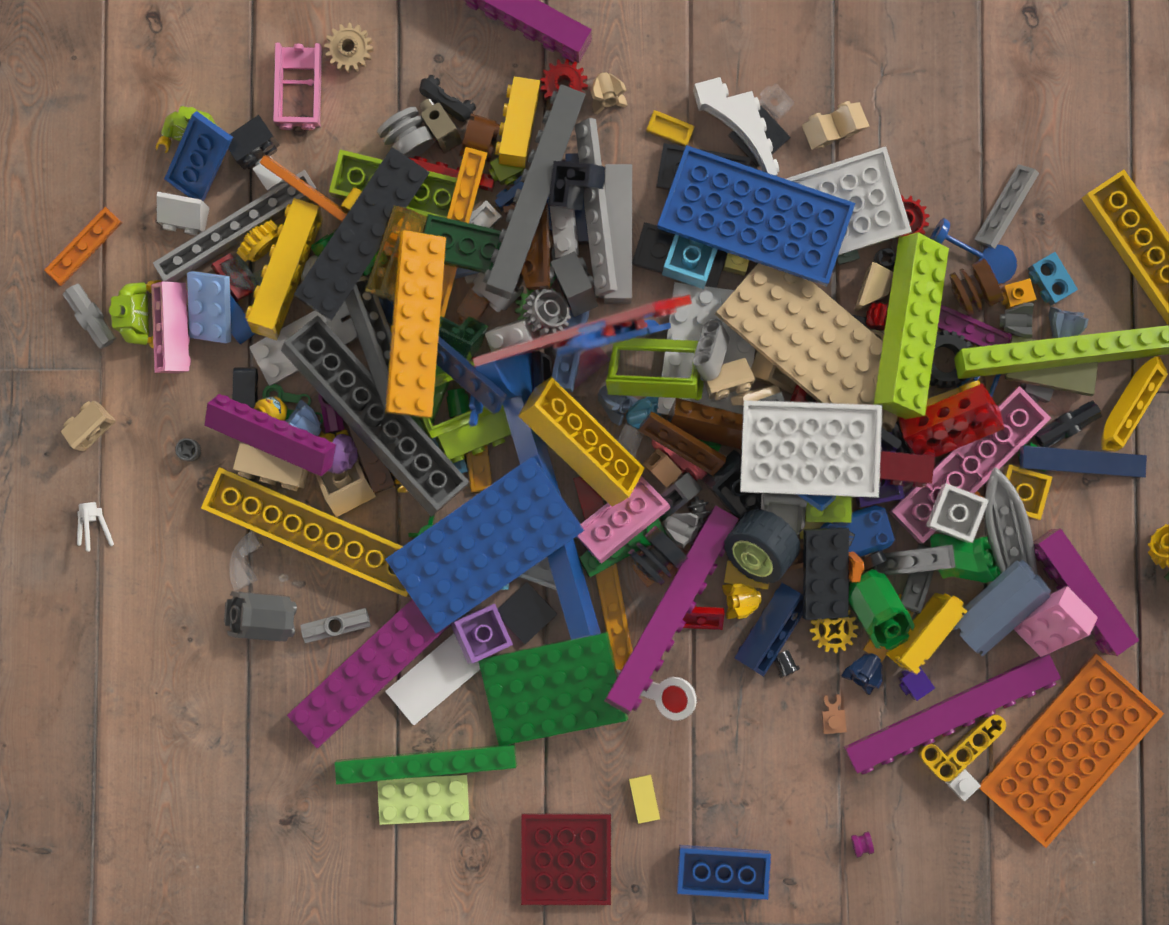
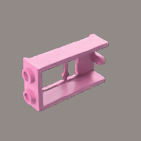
[273,43,322,130]

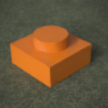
[849,552,864,582]

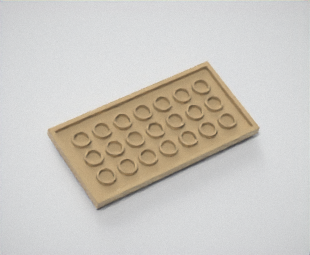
[715,263,883,405]

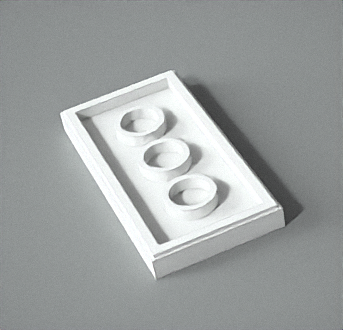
[385,634,480,725]

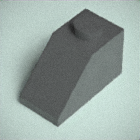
[660,472,702,522]

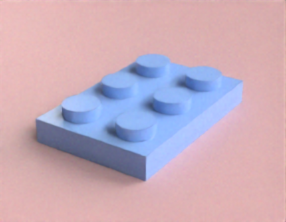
[187,271,231,343]

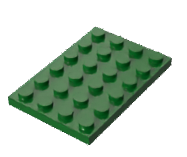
[478,632,628,746]

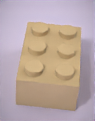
[233,443,309,491]

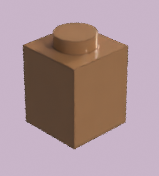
[643,449,682,488]

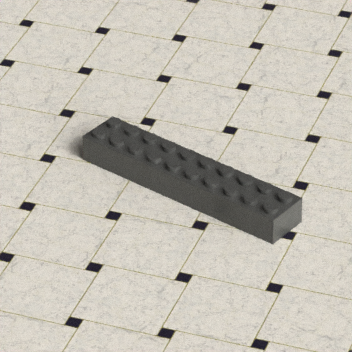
[281,315,469,517]

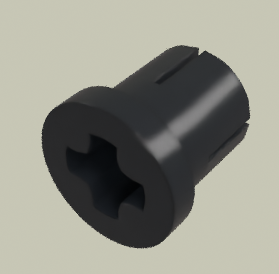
[873,248,896,270]
[774,650,800,678]

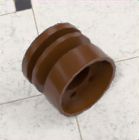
[949,258,1004,317]

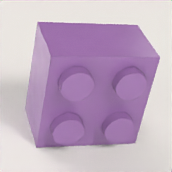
[450,604,513,664]

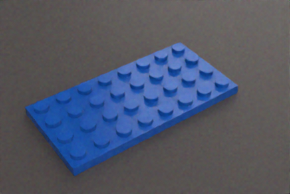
[657,145,856,287]
[385,456,585,633]

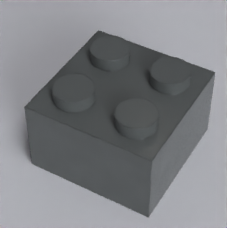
[551,251,599,317]

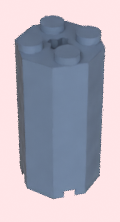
[954,559,1051,657]

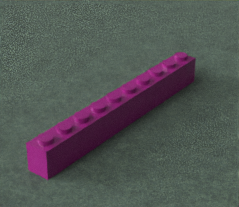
[604,505,738,715]
[843,654,1061,775]

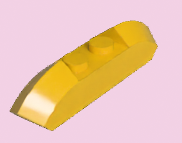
[1101,356,1168,452]

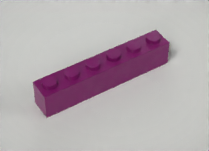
[204,394,336,476]

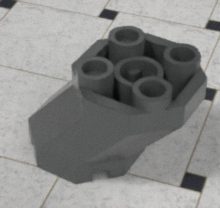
[224,591,297,641]

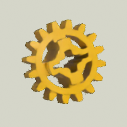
[809,610,858,653]

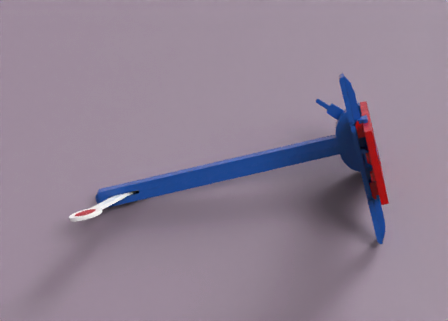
[469,295,696,720]

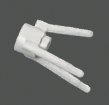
[77,502,114,552]

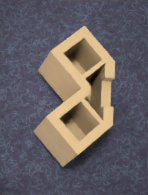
[802,101,870,149]

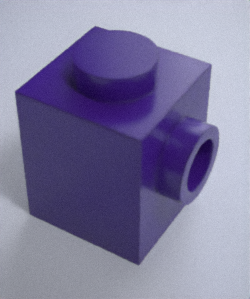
[899,666,935,701]

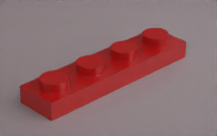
[408,156,495,192]

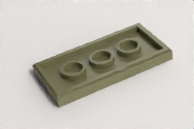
[1005,335,1098,397]

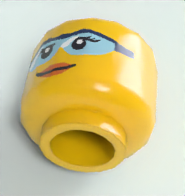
[254,396,287,421]

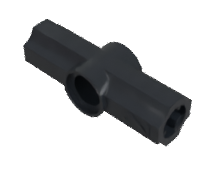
[1035,400,1103,447]

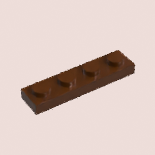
[638,411,726,476]

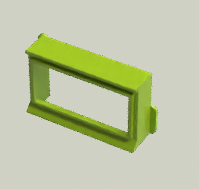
[606,338,704,400]
[419,361,504,438]

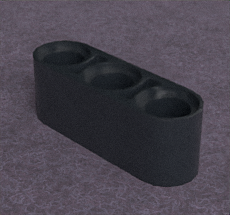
[232,367,258,409]

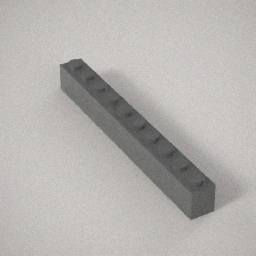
[483,85,586,300]

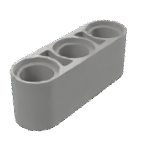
[693,319,730,381]

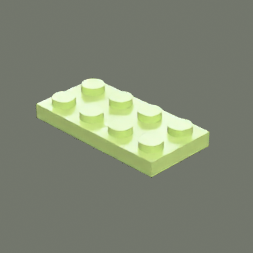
[377,774,470,825]

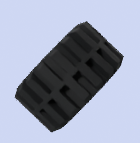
[929,330,971,388]

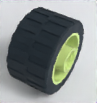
[724,509,801,584]

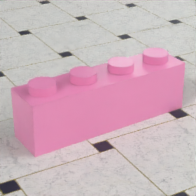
[151,282,191,374]

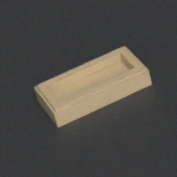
[730,385,780,406]

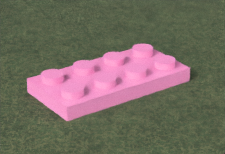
[576,476,670,564]

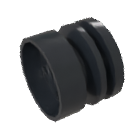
[628,526,688,586]

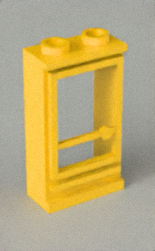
[885,593,968,674]

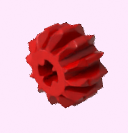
[866,303,889,332]

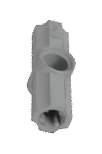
[63,284,117,349]
[300,608,371,643]

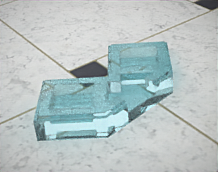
[220,256,263,293]

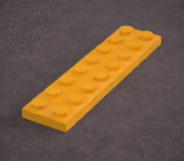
[386,230,446,418]

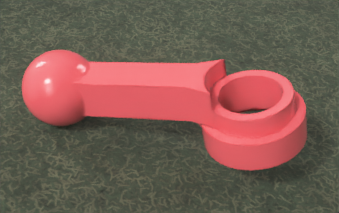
[651,439,707,481]

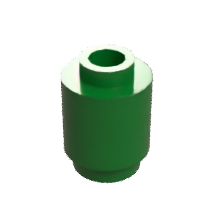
[446,388,471,418]

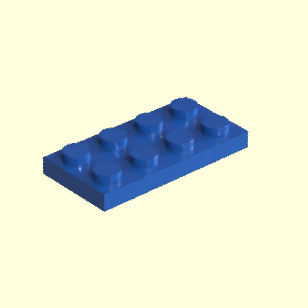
[164,111,233,202]

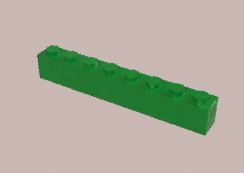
[334,744,517,785]

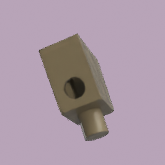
[419,99,462,154]

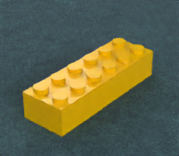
[245,198,323,341]
[518,377,645,507]

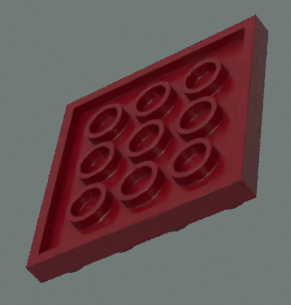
[521,813,611,905]

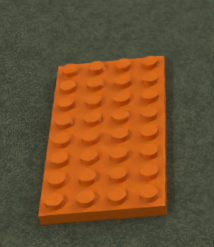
[979,653,1164,848]

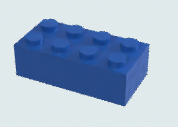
[677,845,771,900]

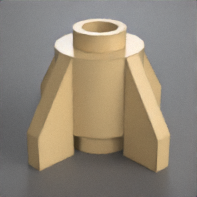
[591,72,627,114]

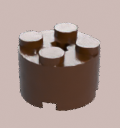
[459,113,500,162]

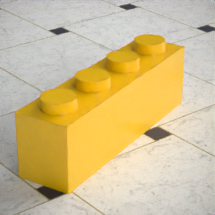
[495,76,540,168]

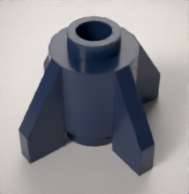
[841,653,883,695]

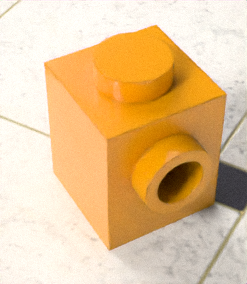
[1001,278,1036,310]

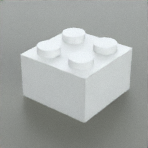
[926,483,989,543]

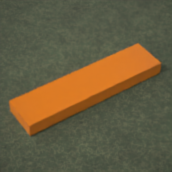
[44,207,122,286]

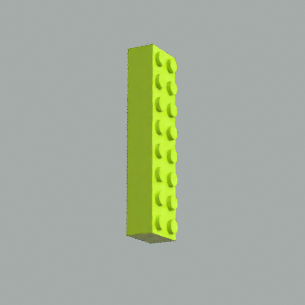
[874,232,949,419]

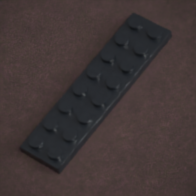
[293,147,430,321]

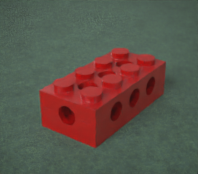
[899,383,1005,458]

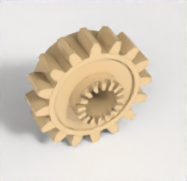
[324,23,374,73]

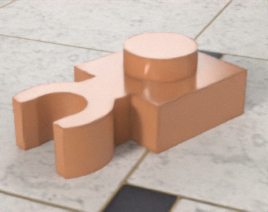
[822,694,847,734]

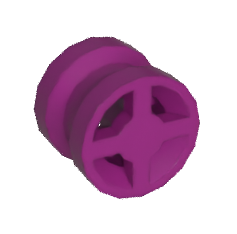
[851,832,874,858]

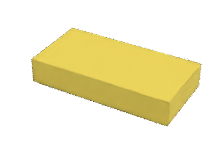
[629,774,660,824]

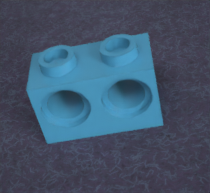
[1028,252,1078,306]

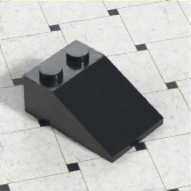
[701,450,762,521]

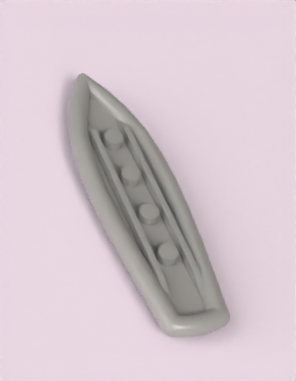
[985,467,1038,577]

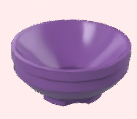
[328,433,358,474]

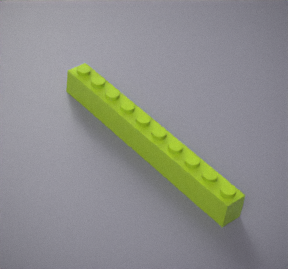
[954,325,1169,379]

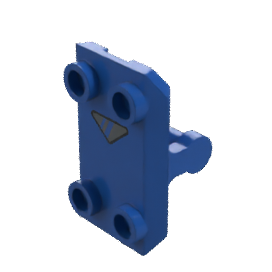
[821,505,895,557]

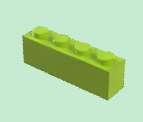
[435,409,512,464]

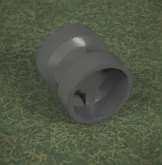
[175,438,201,462]

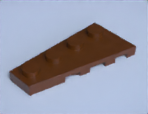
[503,202,550,291]

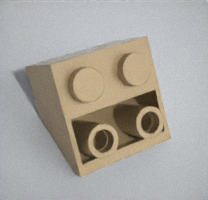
[703,358,755,401]

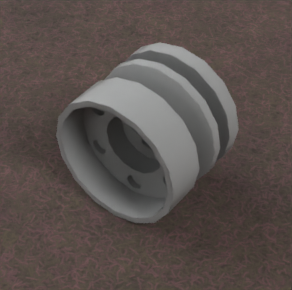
[377,107,436,159]

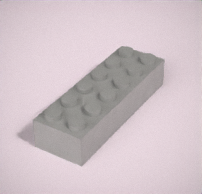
[600,164,632,304]

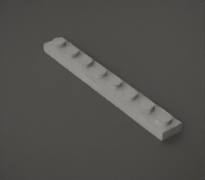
[575,118,617,297]

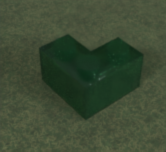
[438,316,488,361]

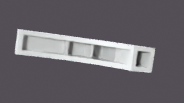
[693,77,779,176]

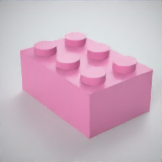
[1014,586,1098,657]

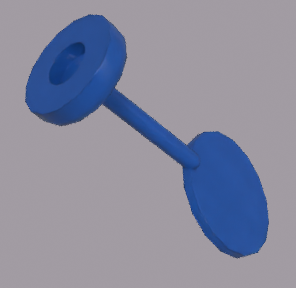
[930,218,1017,284]

